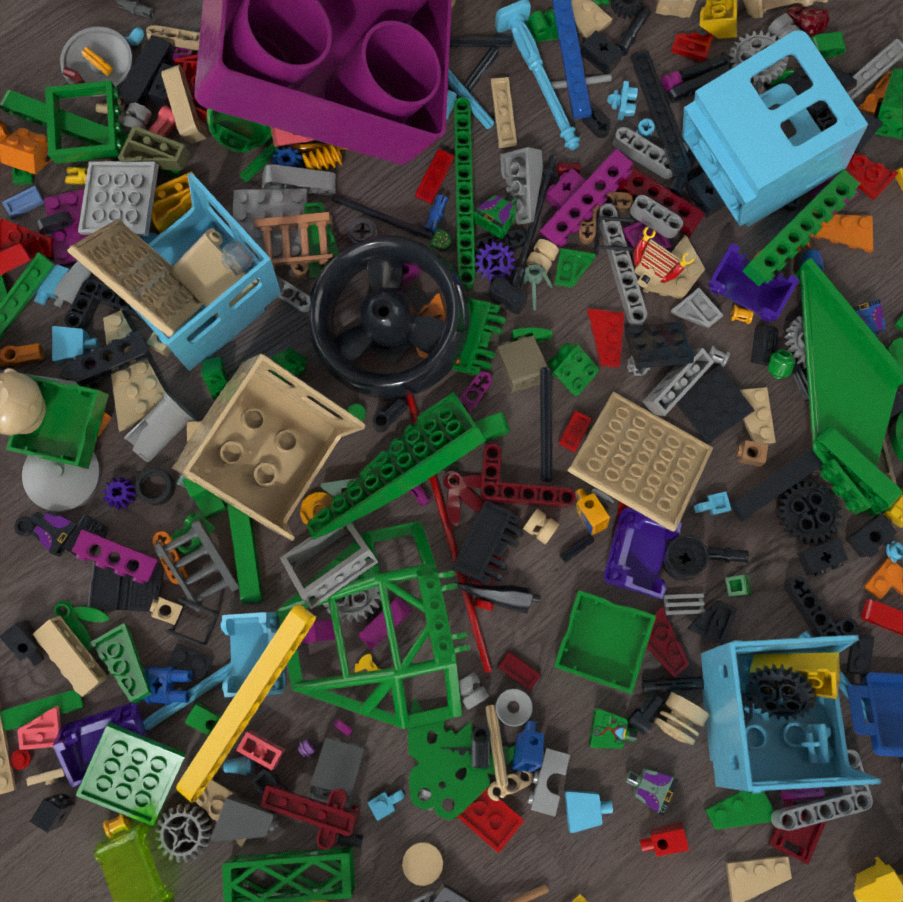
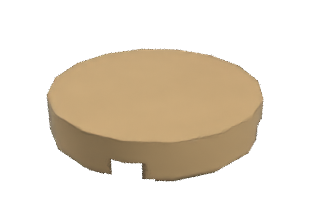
[402,842,443,886]

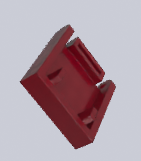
[768,801,827,865]

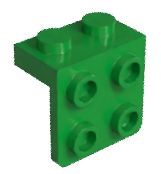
[547,343,599,396]

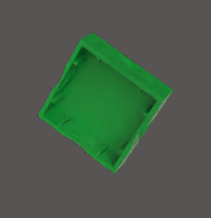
[6,375,109,469]
[554,590,656,695]

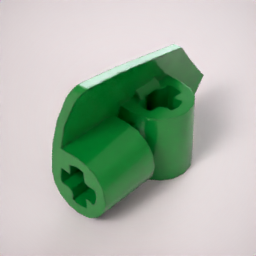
[524,8,558,43]

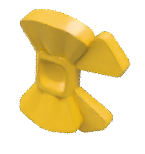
[355,653,381,672]

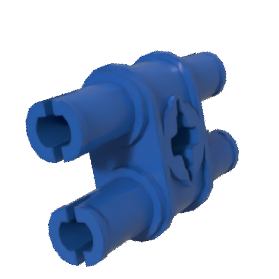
[140,666,193,705]

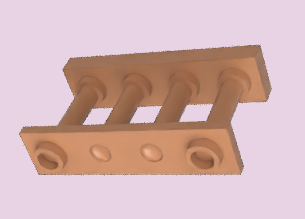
[254,212,335,269]

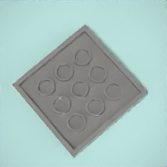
[78,161,159,236]
[233,189,308,261]

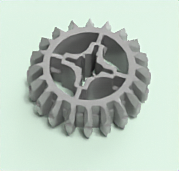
[155,804,212,863]

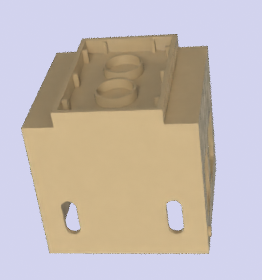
[172,354,365,541]

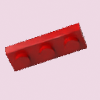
[415,149,455,205]

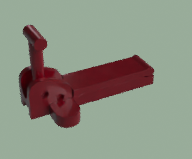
[260,785,360,849]

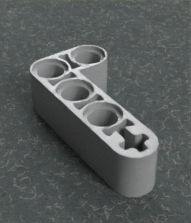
[613,127,688,179]
[262,164,336,196]

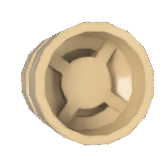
[526,239,559,274]
[523,508,560,545]

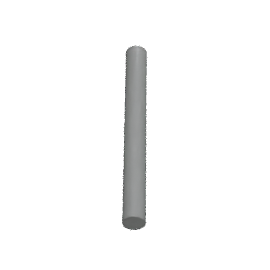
[540,74,612,91]

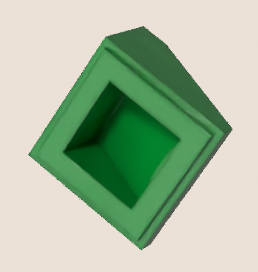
[725,575,751,597]

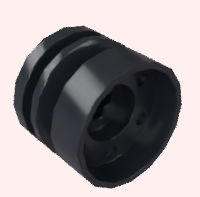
[662,535,708,581]

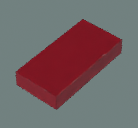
[498,651,541,691]

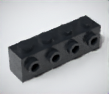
[118,35,174,107]

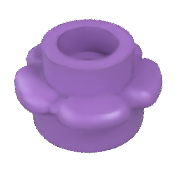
[298,738,316,758]

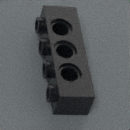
[67,331,153,387]

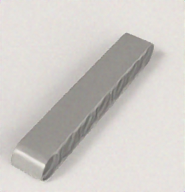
[597,203,647,326]

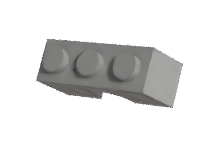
[527,747,570,817]

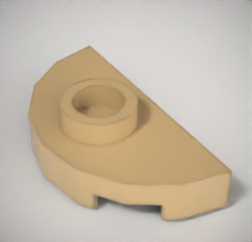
[26,768,66,786]

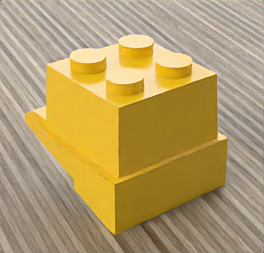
[853,856,903,902]

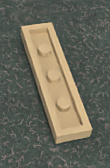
[490,77,517,148]

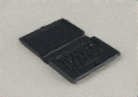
[88,561,163,612]

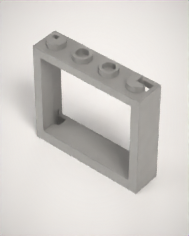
[280,523,378,609]

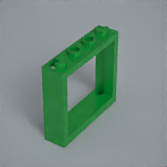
[45,80,123,164]

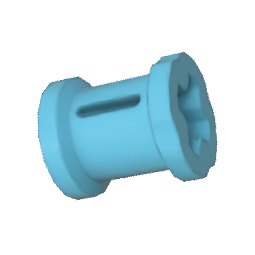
[636,119,655,141]

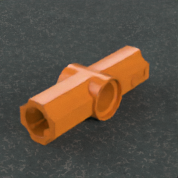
[0,343,44,367]

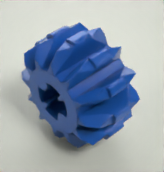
[272,145,303,168]

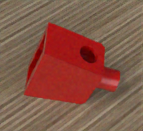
[640,821,689,856]

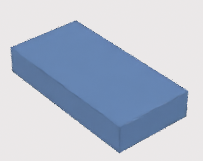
[2,186,45,219]

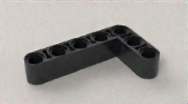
[65,279,144,331]

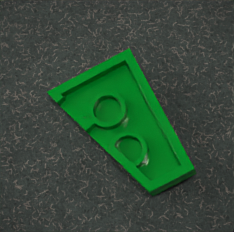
[704,790,774,830]

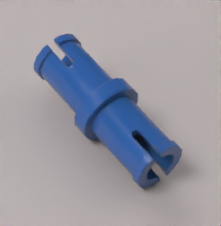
[424,195,449,233]

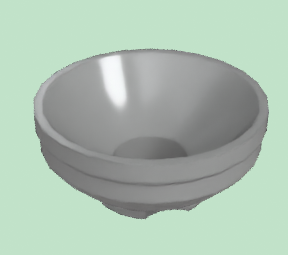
[496,689,532,727]

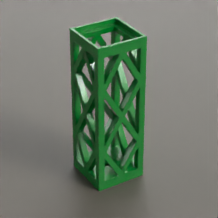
[222,846,355,902]

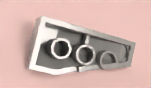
[500,147,543,225]

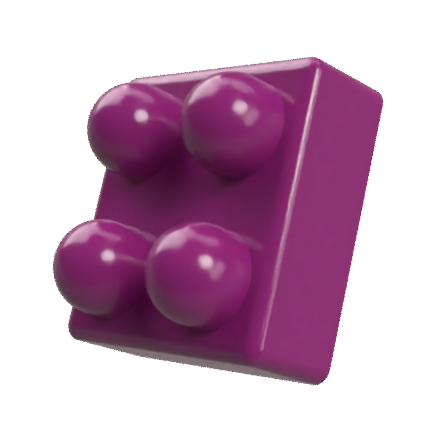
[195,0,452,165]

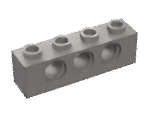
[642,348,714,416]

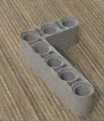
[771,749,873,831]

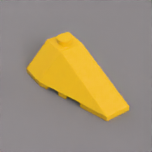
[700,0,737,39]

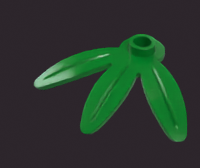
[54,600,109,651]

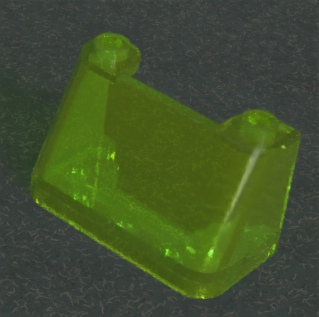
[93,823,175,902]

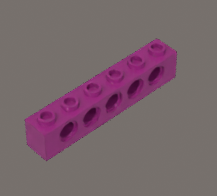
[540,149,633,248]

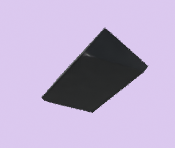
[751,325,778,366]

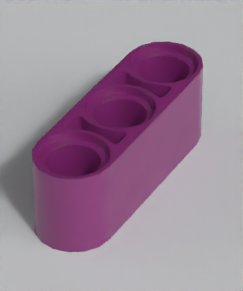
[358,596,413,650]

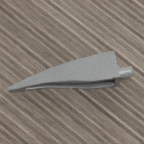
[53,261,91,308]

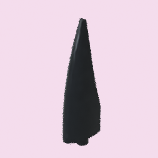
[453,582,541,614]

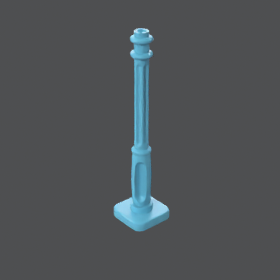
[495,0,580,150]

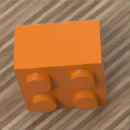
[0,128,52,174]

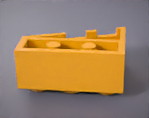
[151,172,194,234]

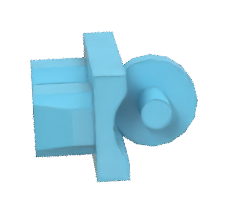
[607,81,638,120]
[801,724,834,763]

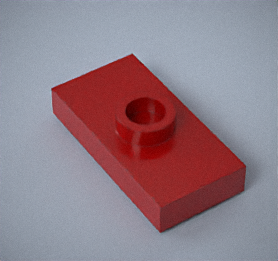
[558,410,592,453]

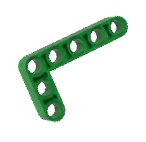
[814,426,902,516]

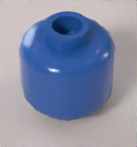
[798,249,824,271]

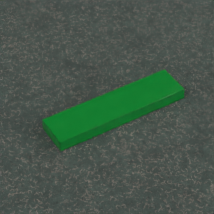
[0,690,85,731]

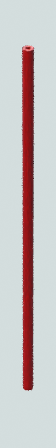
[406,395,492,673]

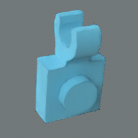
[693,492,731,515]
[367,789,405,821]

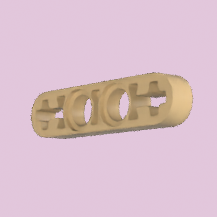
[146,25,200,50]

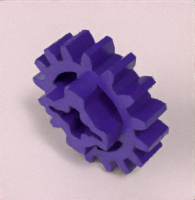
[475,241,515,281]

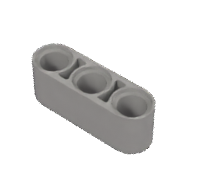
[630,195,683,238]

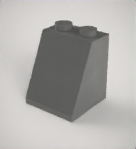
[310,738,365,808]
[211,793,281,842]

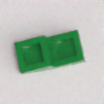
[511,327,553,343]

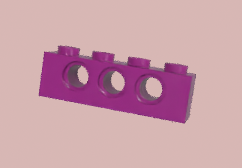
[72,530,159,584]

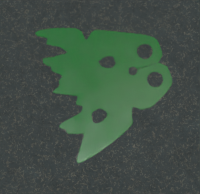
[408,699,515,820]

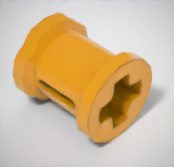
[730,304,754,324]
[103,813,131,838]

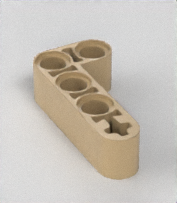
[162,65,208,144]

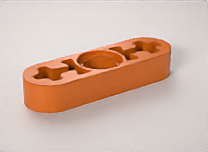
[153,531,188,585]

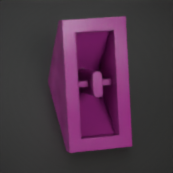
[300,620,336,645]

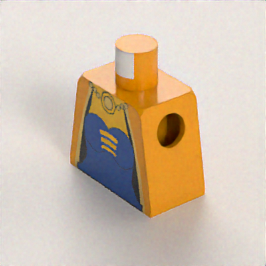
[575,488,610,536]

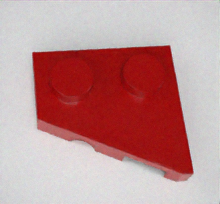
[671,32,713,62]

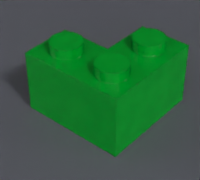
[183,478,228,520]

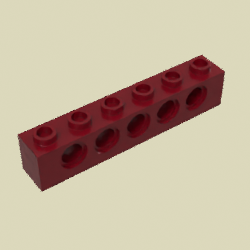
[608,167,705,238]

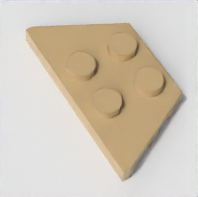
[643,235,705,299]

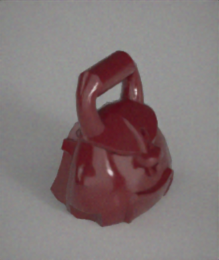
[787,5,830,37]

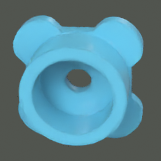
[886,541,903,563]

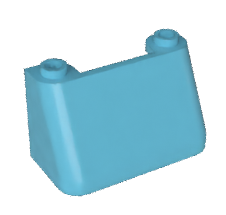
[221,612,286,697]

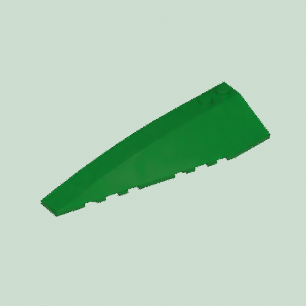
[306,392,486,540]

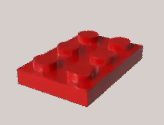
[451,788,524,853]

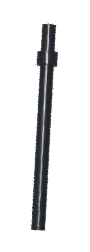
[332,194,435,240]

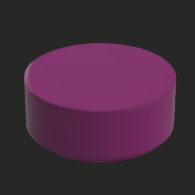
[333,719,352,737]

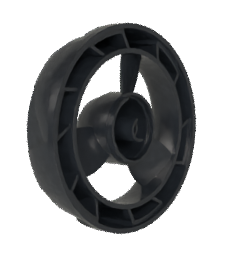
[309,235,471,399]

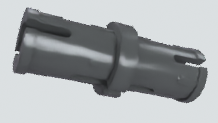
[117,0,154,19]

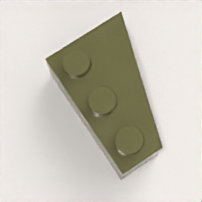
[118,126,190,171]

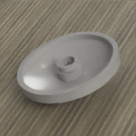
[60,27,134,96]
[22,451,102,512]

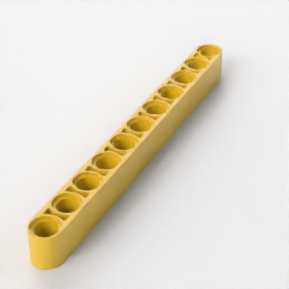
[176,604,316,803]

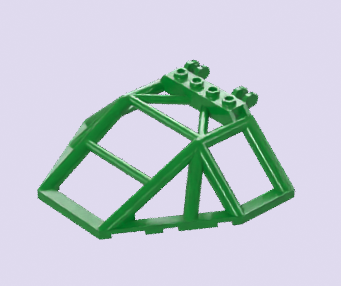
[278,521,471,729]

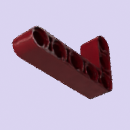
[480,444,576,508]

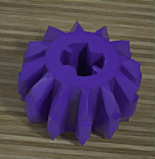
[102,476,137,510]

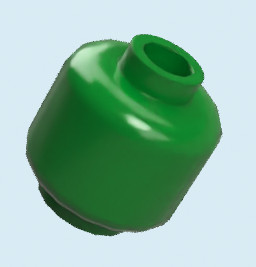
[768,350,795,379]

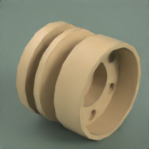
[655,692,709,745]

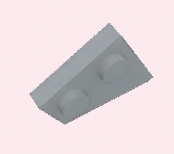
[671,288,723,329]

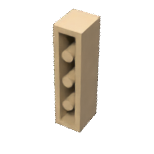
[33,616,108,697]

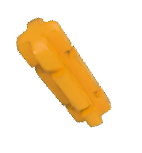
[82,47,113,76]

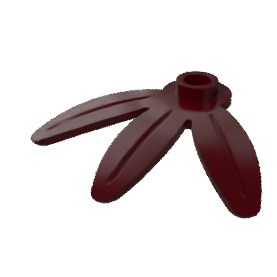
[443,471,491,526]

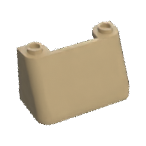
[172,228,259,318]

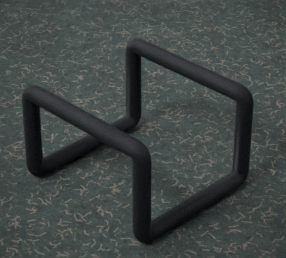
[594,216,635,257]
[166,598,219,646]

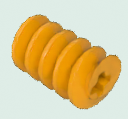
[302,144,343,171]

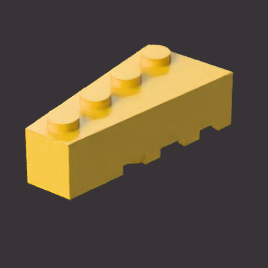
[750,652,840,699]

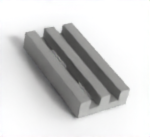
[663,594,705,615]

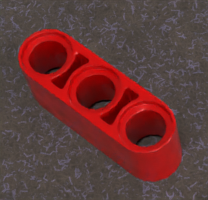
[860,599,903,636]

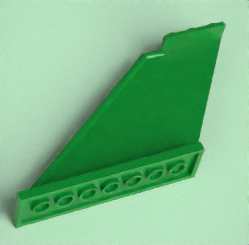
[794,258,903,514]

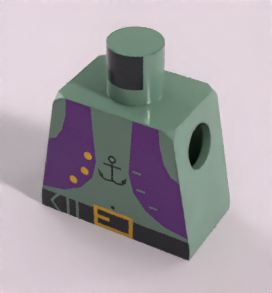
[625,768,679,816]

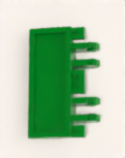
[452,298,506,376]

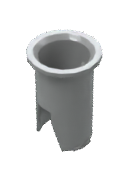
[124,390,197,462]

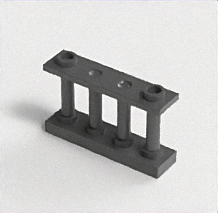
[155,517,239,612]

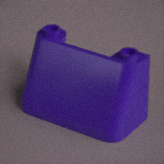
[708,243,799,322]
[604,508,682,599]
[53,703,147,787]

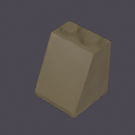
[497,335,547,393]

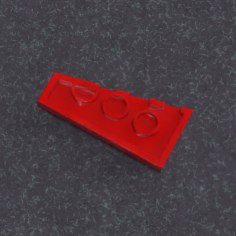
[845,153,899,201]

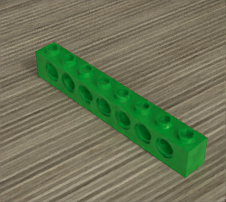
[742,169,860,286]

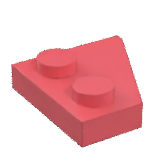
[18,706,61,750]

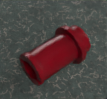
[557,161,581,176]

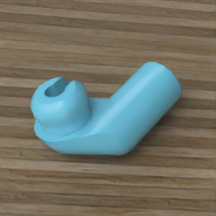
[124,27,144,46]

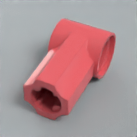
[148,105,177,137]

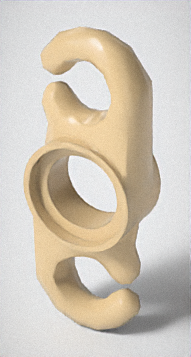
[488,770,533,801]

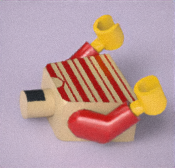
[633,227,694,288]

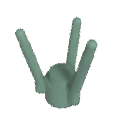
[523,264,553,311]

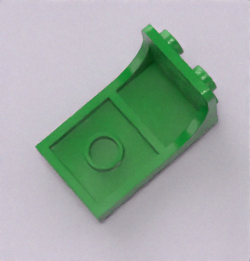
[875,68,903,139]

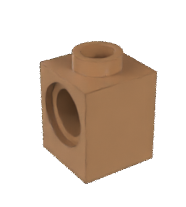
[736,440,768,467]

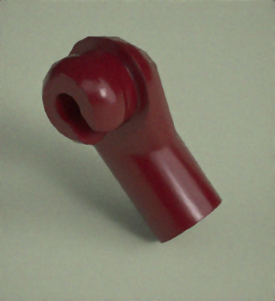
[63,67,85,84]

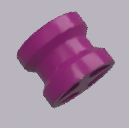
[661,71,683,93]

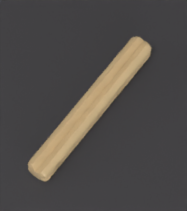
[486,705,508,787]

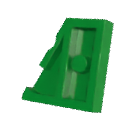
[554,248,596,288]

